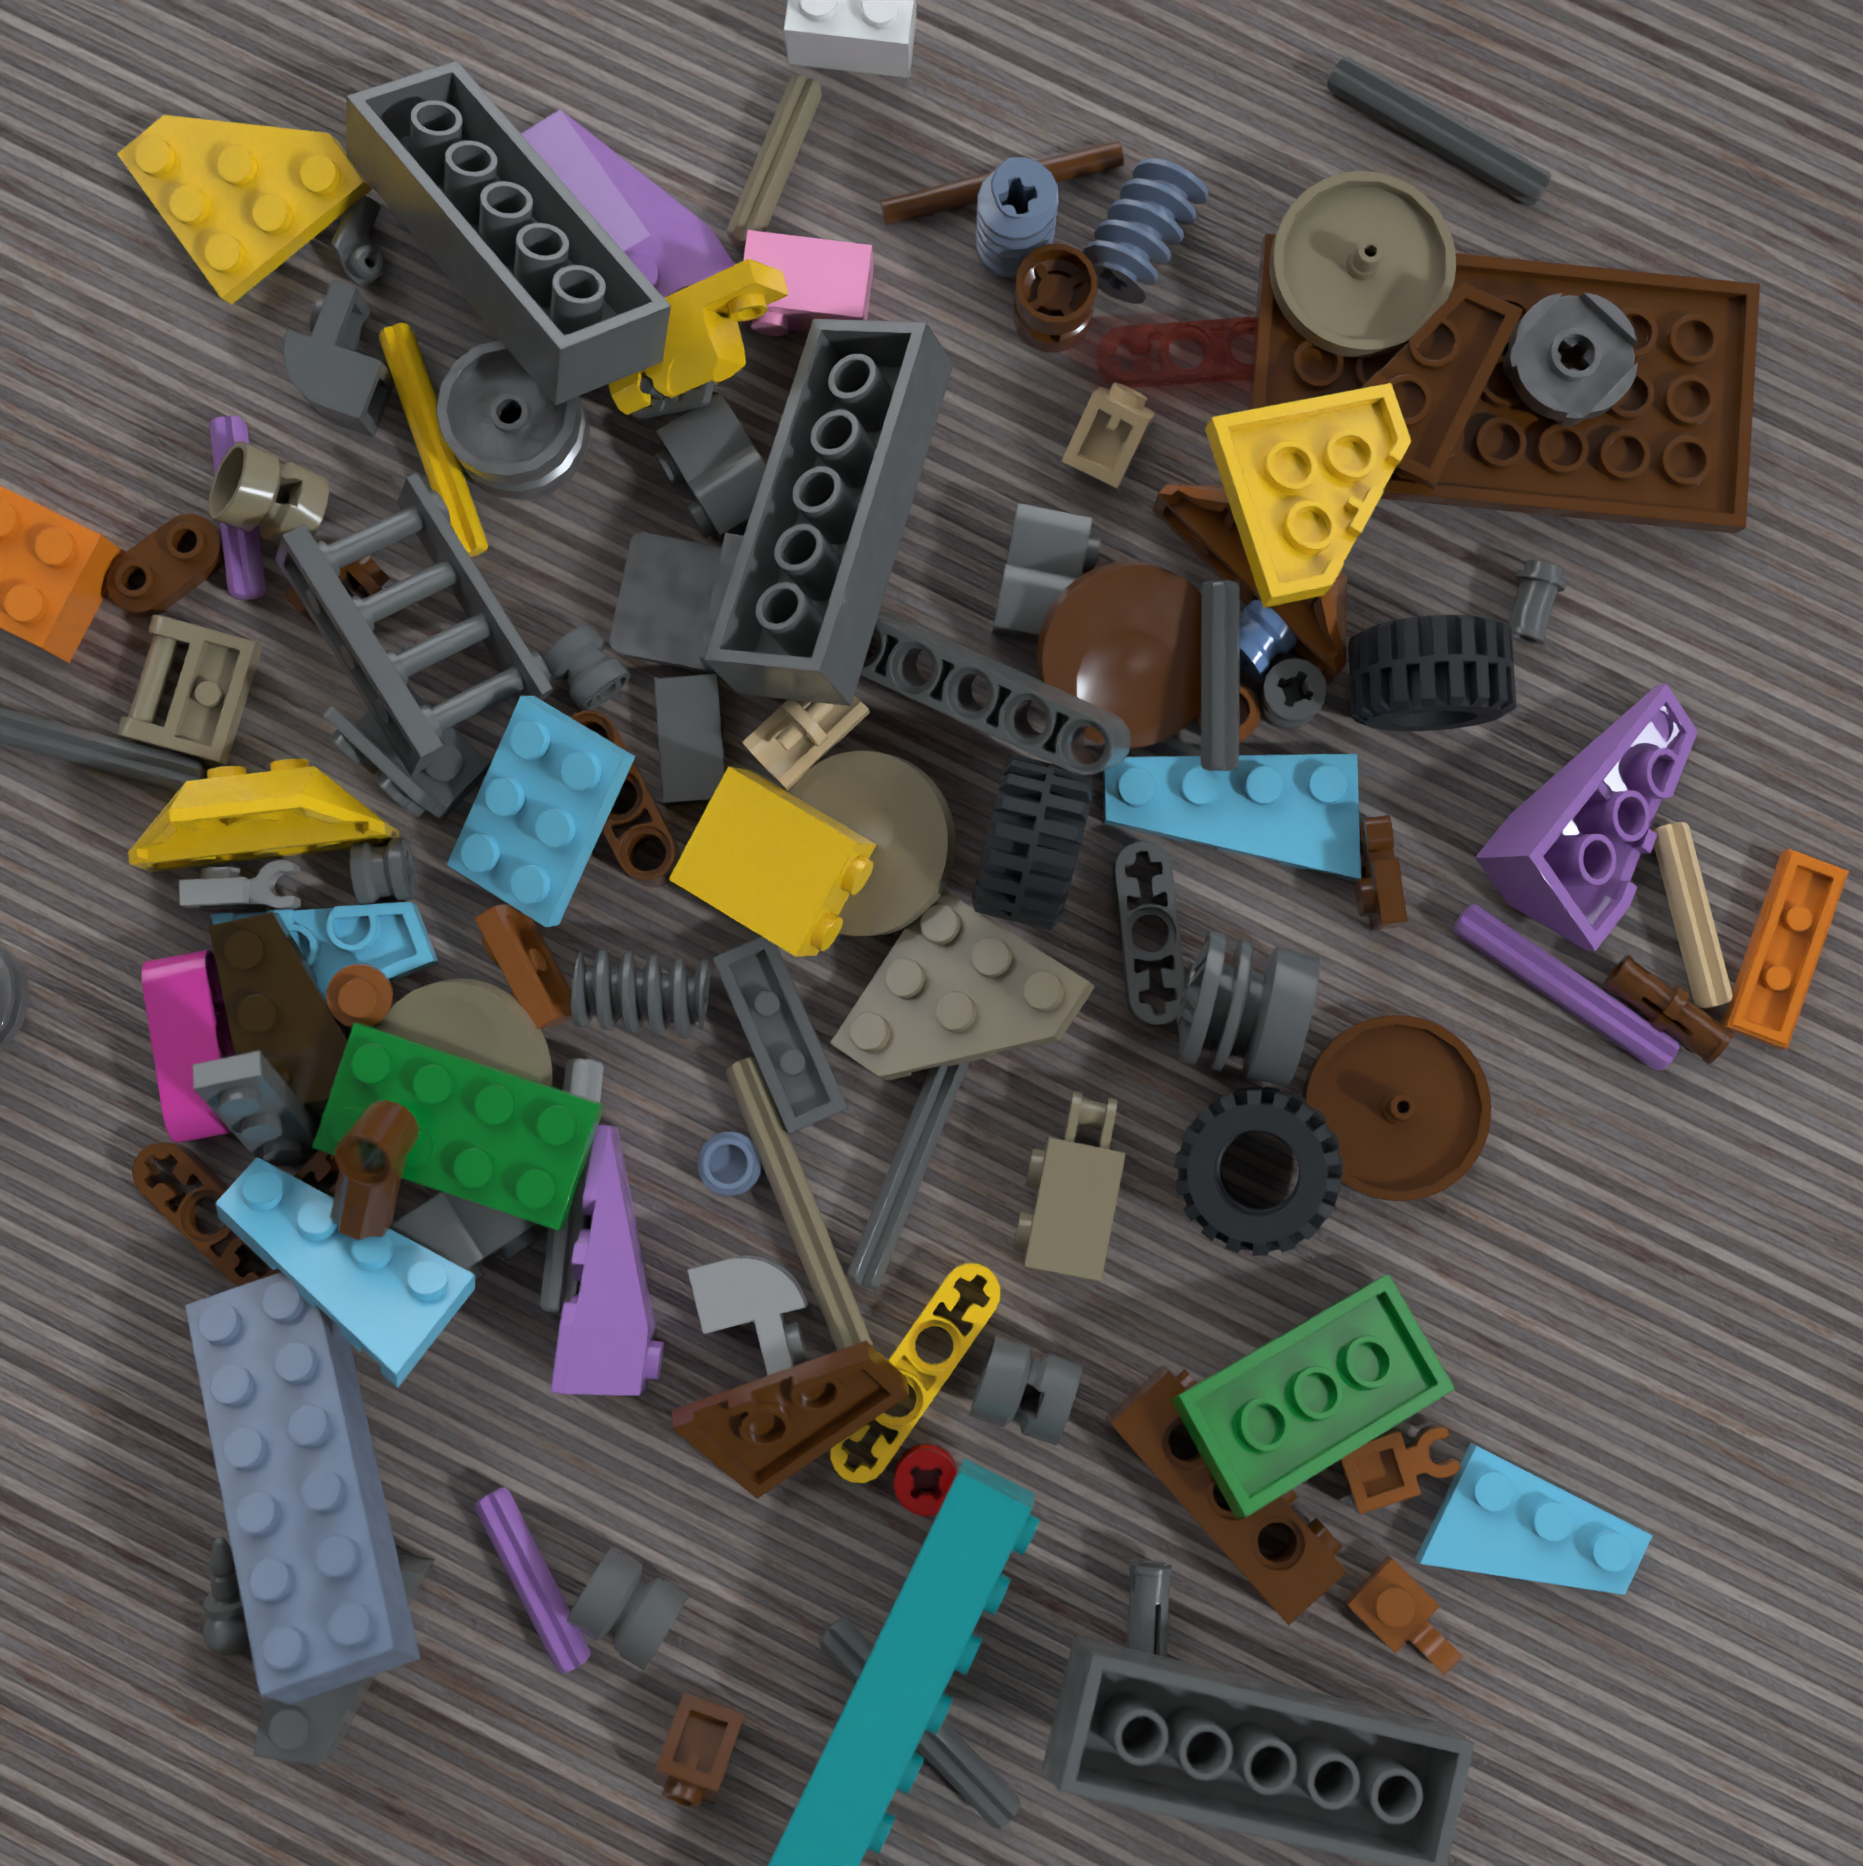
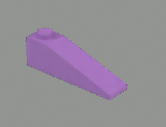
[1475,684,1698,951]
[551,1124,664,1396]

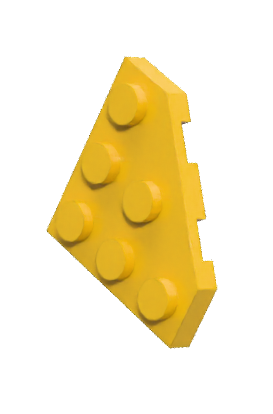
[117,115,373,305]
[1205,383,1411,608]

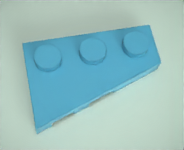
[210,902,439,999]
[1415,1443,1653,1595]

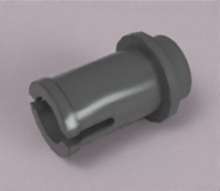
[1509,560,1566,644]

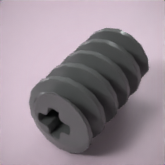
[571,948,710,1039]

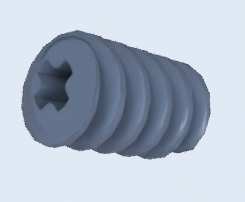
[976,157,1059,278]
[1082,158,1209,304]

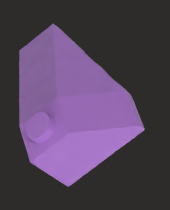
[521,110,735,298]

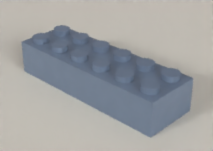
[185,1272,420,1704]

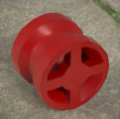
[894,1443,958,1516]

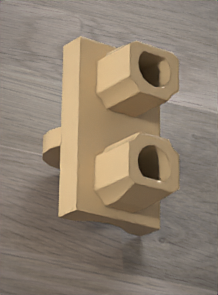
[742,695,870,791]

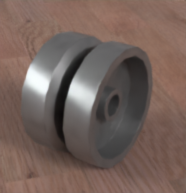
[436,340,590,501]

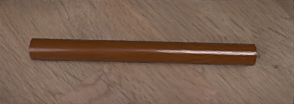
[880,141,1124,225]

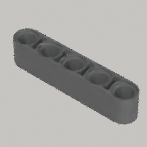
[861,611,1131,776]

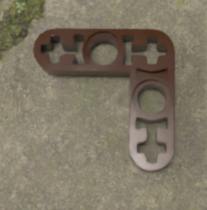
[132,1142,339,1287]

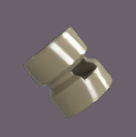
[208,441,329,545]

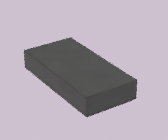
[654,674,726,806]

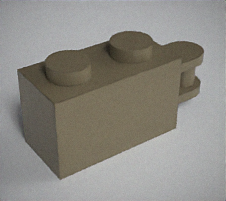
[1013,1091,1126,1282]

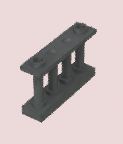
[275,473,553,776]

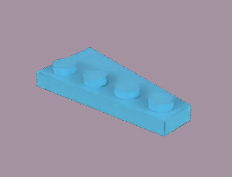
[1103,754,1361,882]
[216,1157,475,1388]

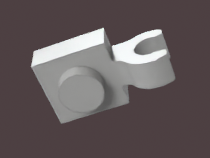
[179,860,301,912]

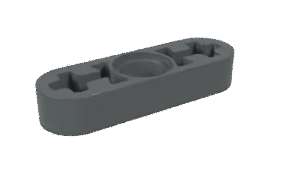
[1113,841,1185,1027]

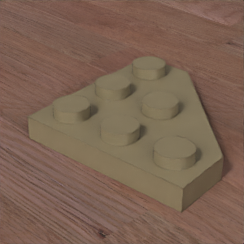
[830,889,1095,1081]

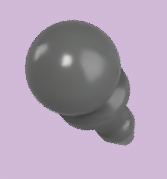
[203,1537,250,1656]

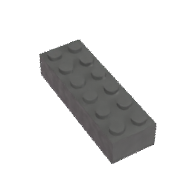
[346,61,671,405]
[704,319,953,706]
[1042,1635,1475,1866]

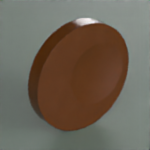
[1037,561,1201,748]
[1302,1015,1491,1201]

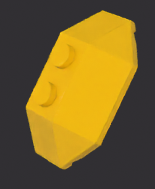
[128,759,399,872]

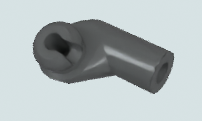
[332,195,386,285]

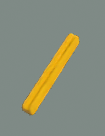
[378,323,488,558]

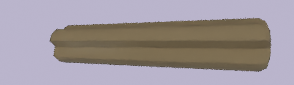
[727,74,822,249]

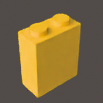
[669,766,877,957]

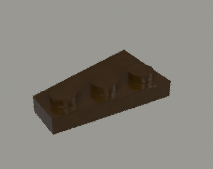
[209,912,350,1104]

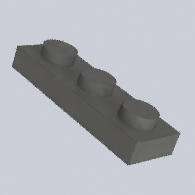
[712,936,849,1134]
[193,1051,319,1166]

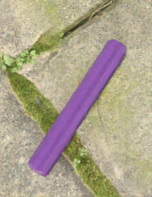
[1453,904,1680,1071]

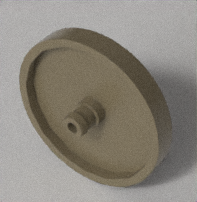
[1269,171,1456,358]
[789,750,956,936]
[377,978,552,1086]

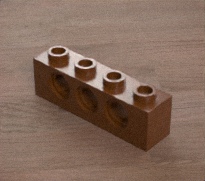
[1106,1365,1347,1626]

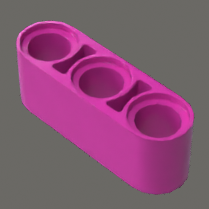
[141,949,235,1143]

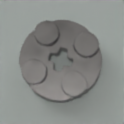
[1503,293,1638,426]

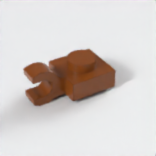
[1344,1555,1463,1675]

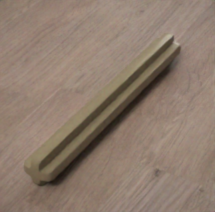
[725,1057,873,1351]

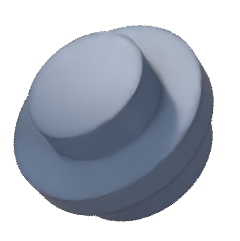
[697,1132,762,1196]

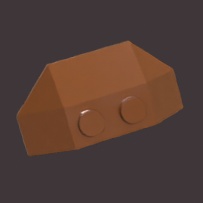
[1153,484,1347,686]

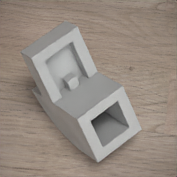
[687,1255,808,1375]

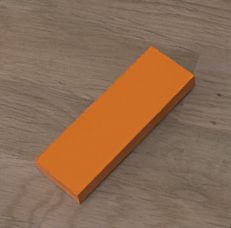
[1721,849,1849,1050]

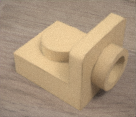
[1061,383,1155,488]

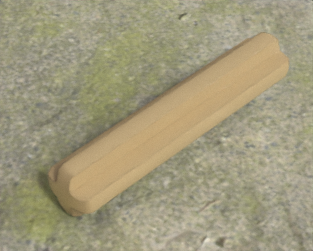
[1653,822,1733,1009]

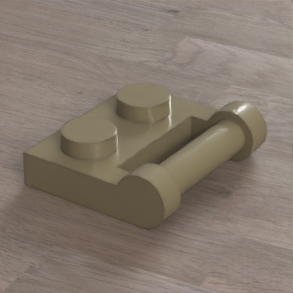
[115,615,263,766]

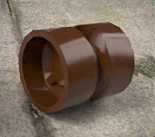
[1013,244,1097,353]

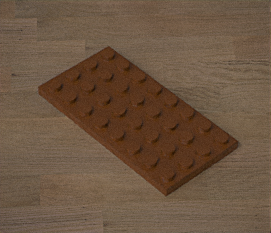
[1248,233,1760,534]

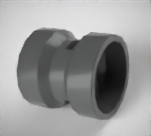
[543,624,631,712]

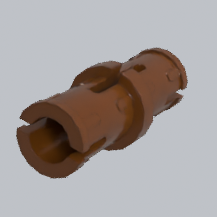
[1603,954,1734,1064]

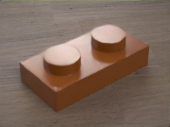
[474,904,573,1029]

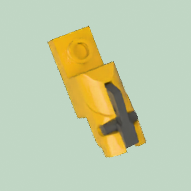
[608,259,789,420]

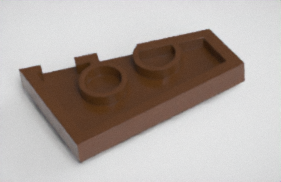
[1361,283,1523,489]
[671,1341,910,1499]

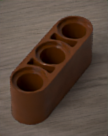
[570,710,681,888]

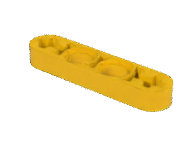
[831,1262,1000,1483]

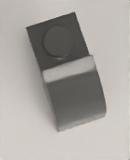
[283,279,394,438]

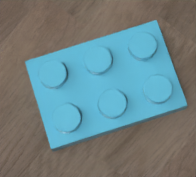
[447,696,635,927]

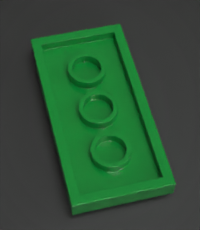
[312,1023,605,1231]
[1170,1274,1455,1519]

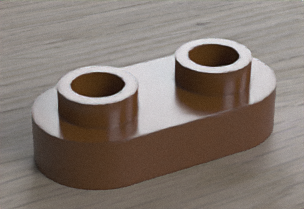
[106,513,225,618]

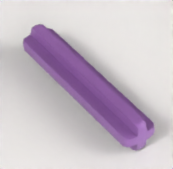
[209,416,266,600]
[475,1487,590,1674]

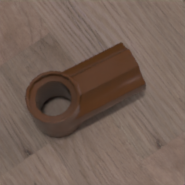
[330,1100,419,1241]

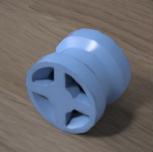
[1239,600,1297,680]

